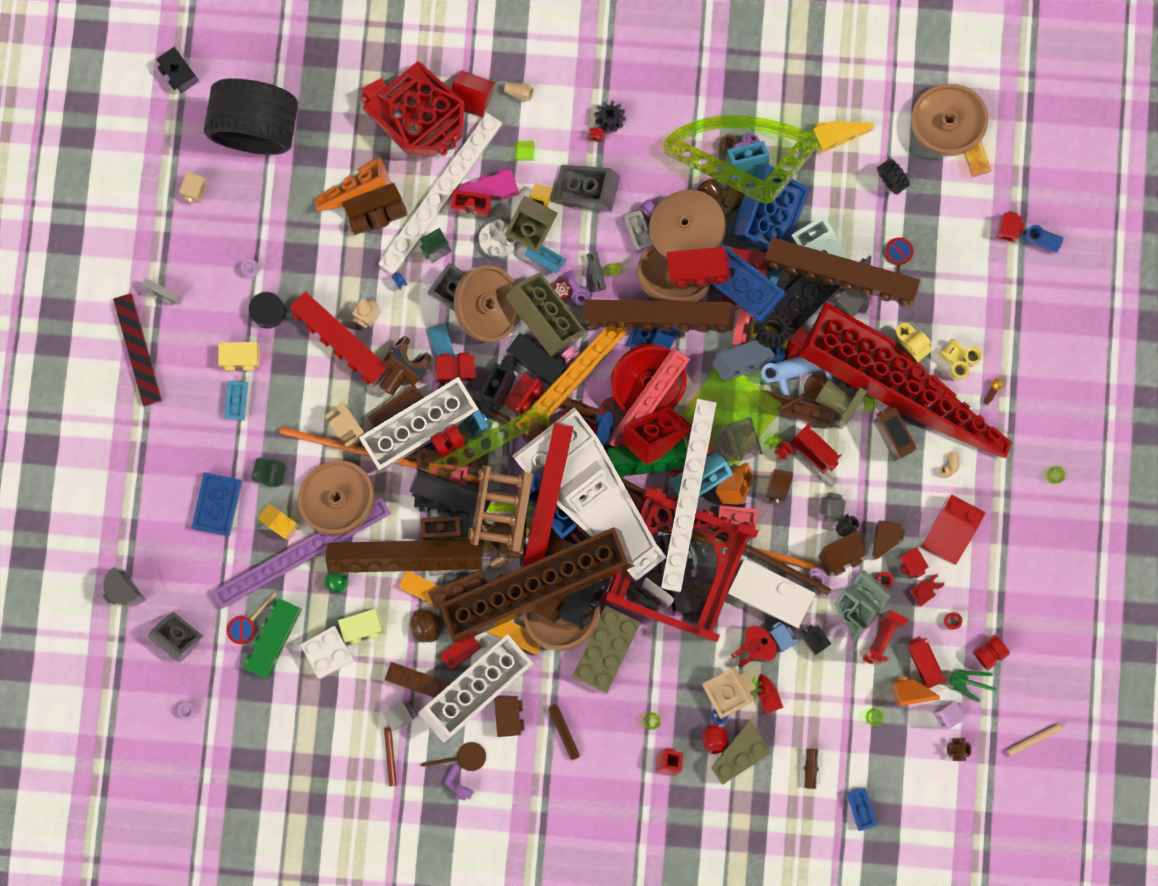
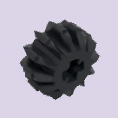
[594,100,626,133]

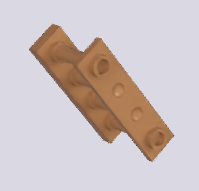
[468,465,533,552]

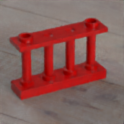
[859,610,909,665]

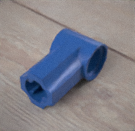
[1022,225,1063,253]

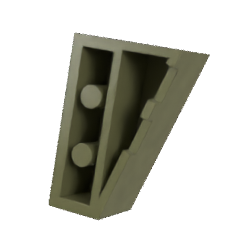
[711,719,772,785]

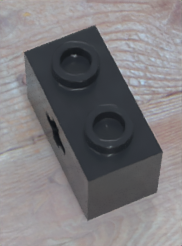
[156,47,199,94]

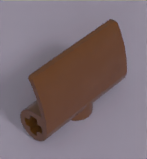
[342,183,408,235]

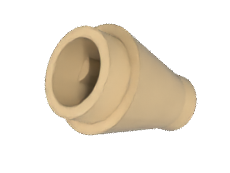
[504,82,534,102]

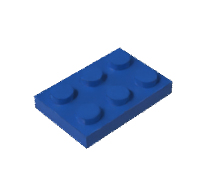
[191,472,243,537]

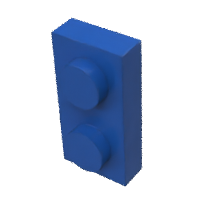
[846,787,878,831]

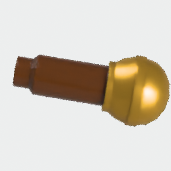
[983,378,1004,405]

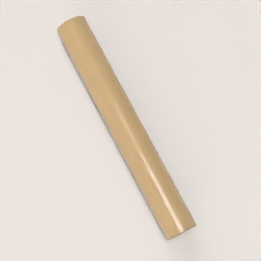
[1007,723,1062,757]

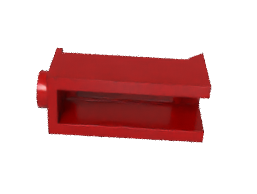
[790,423,842,474]
[906,636,948,689]

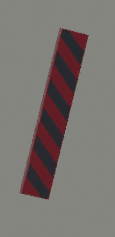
[113,293,163,407]

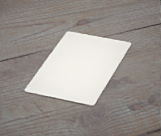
[641,578,674,609]

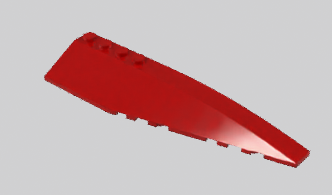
[799,302,1012,459]

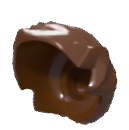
[410,610,443,643]

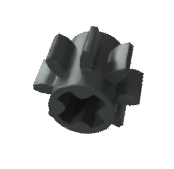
[836,514,860,537]

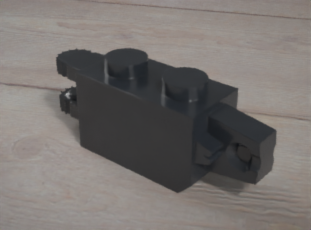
[479,354,517,420]

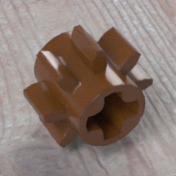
[947,738,971,761]

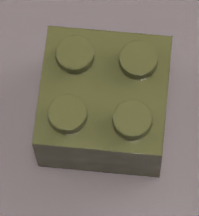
[504,196,558,252]

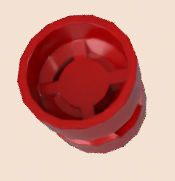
[430,423,466,459]
[972,634,1010,671]

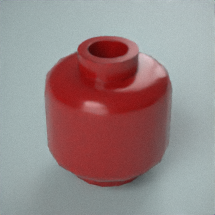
[701,724,728,754]

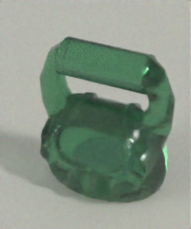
[251,457,286,488]

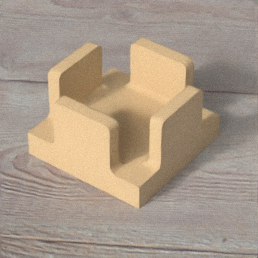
[325,401,365,449]
[702,667,756,719]

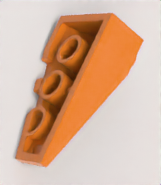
[315,157,392,211]

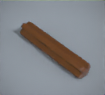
[548,705,580,760]

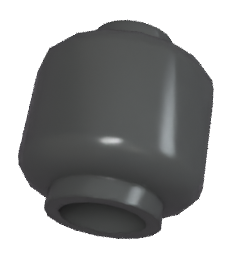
[819,492,846,522]

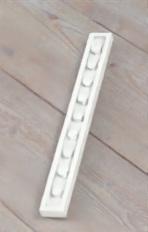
[378,113,503,275]
[661,399,716,593]

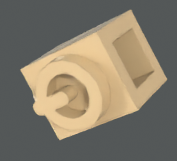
[352,298,381,329]

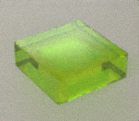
[515,141,534,161]

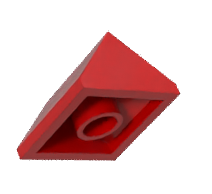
[451,70,496,117]

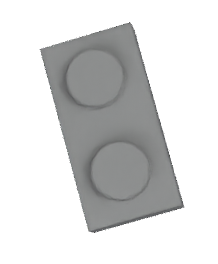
[623,210,653,252]
[141,278,182,305]

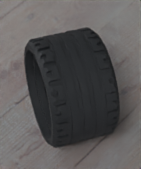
[203,78,299,155]

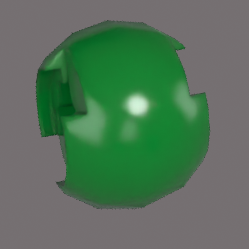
[324,573,349,594]

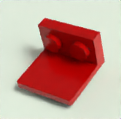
[503,373,544,417]

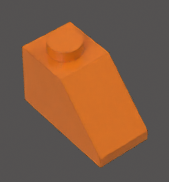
[716,463,754,504]

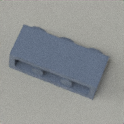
[712,339,775,382]

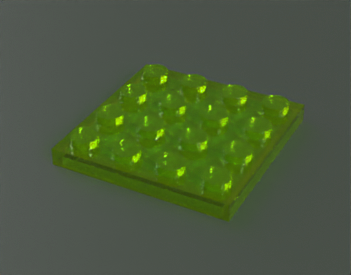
[680,369,783,467]

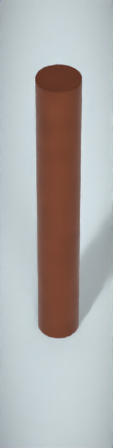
[384,727,397,787]

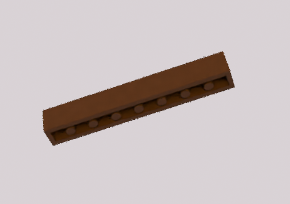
[765,237,921,307]
[582,299,736,333]
[325,539,483,573]

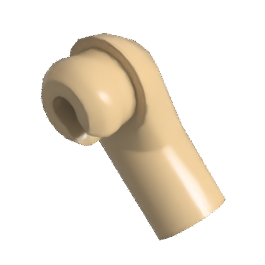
[939,452,959,478]

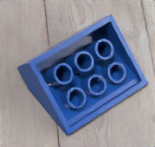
[730,165,809,252]

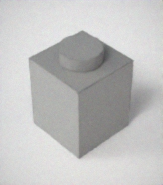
[383,702,415,731]

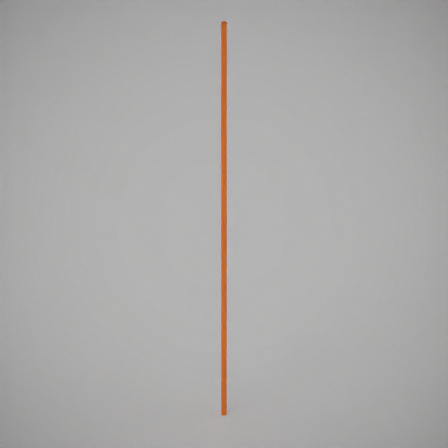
[280,427,835,576]

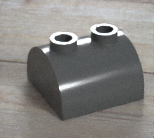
[428,263,465,311]
[103,567,145,606]
[148,612,203,663]

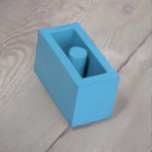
[727,141,770,178]

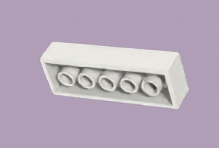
[359,377,479,472]
[418,634,533,743]

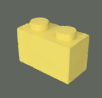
[218,342,260,371]

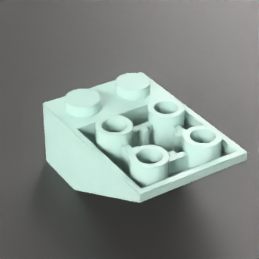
[789,216,847,258]

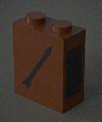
[873,407,917,462]

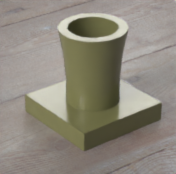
[815,379,867,429]

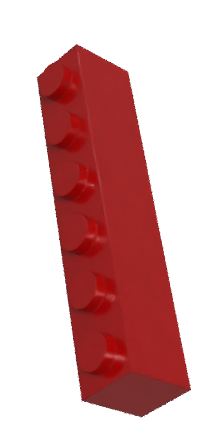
[290,291,390,386]

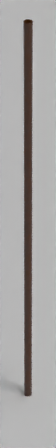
[438,383,831,595]

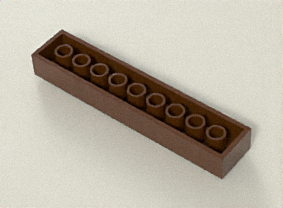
[439,527,634,643]

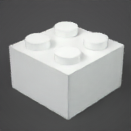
[301,626,356,679]

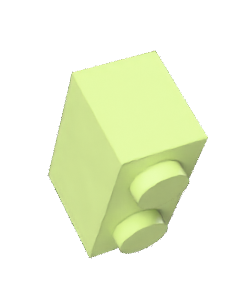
[338,609,384,646]

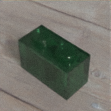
[419,228,452,263]

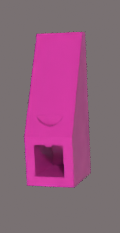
[458,169,519,201]

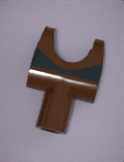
[379,336,432,396]

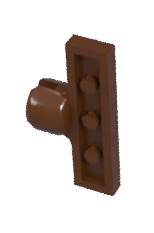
[697,178,749,215]
[416,433,488,474]

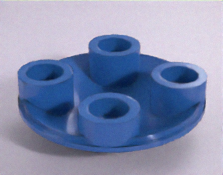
[595,411,613,447]

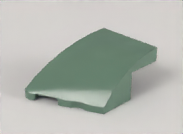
[835,570,894,642]

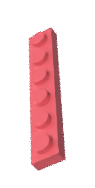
[607,348,690,447]

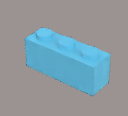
[669,450,733,496]

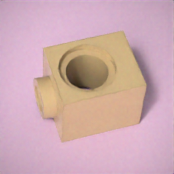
[179,172,208,204]

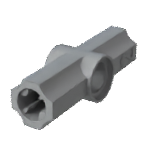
[487,432,508,491]

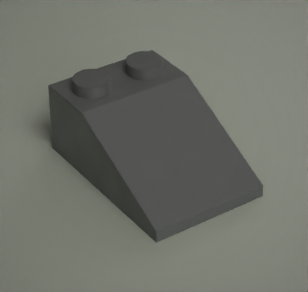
[553,165,620,212]

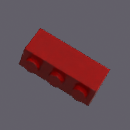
[666,247,731,288]

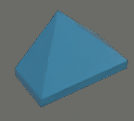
[428,323,455,357]

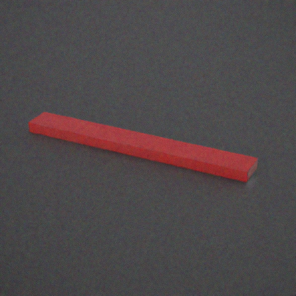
[522,422,574,568]

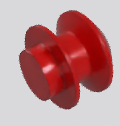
[774,440,794,461]

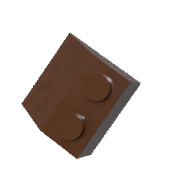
[818,530,866,576]

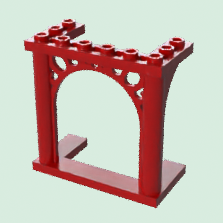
[602,486,759,642]

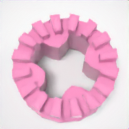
[560,346,579,364]

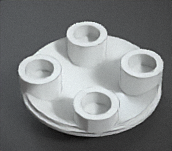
[479,220,517,258]

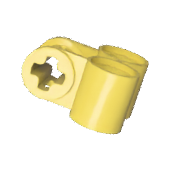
[896,323,932,364]
[938,338,982,381]

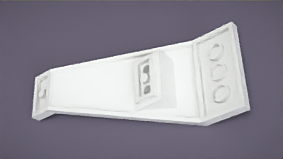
[513,408,666,581]

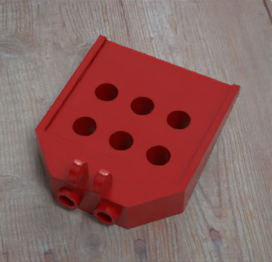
[363,61,464,157]

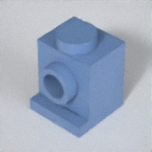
[769,621,799,653]

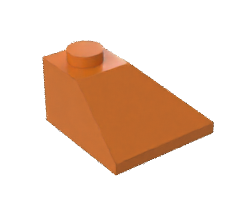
[892,676,940,706]

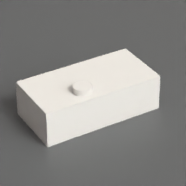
[727,559,815,629]

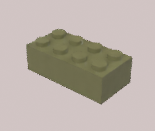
[505,272,586,357]
[572,606,641,693]

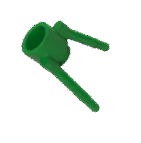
[949,669,997,702]

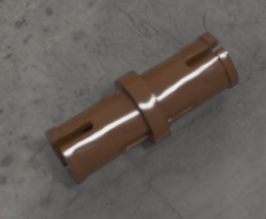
[560,397,598,420]
[803,748,819,789]

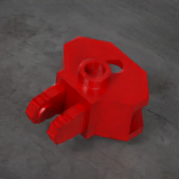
[731,625,776,669]

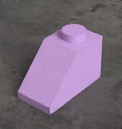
[932,701,966,730]

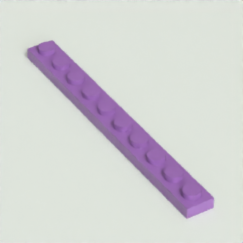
[213,497,391,609]

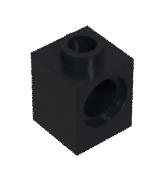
[801,624,831,656]

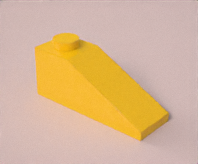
[811,121,874,154]

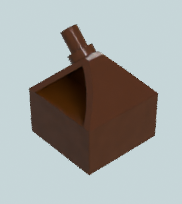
[481,515,527,558]

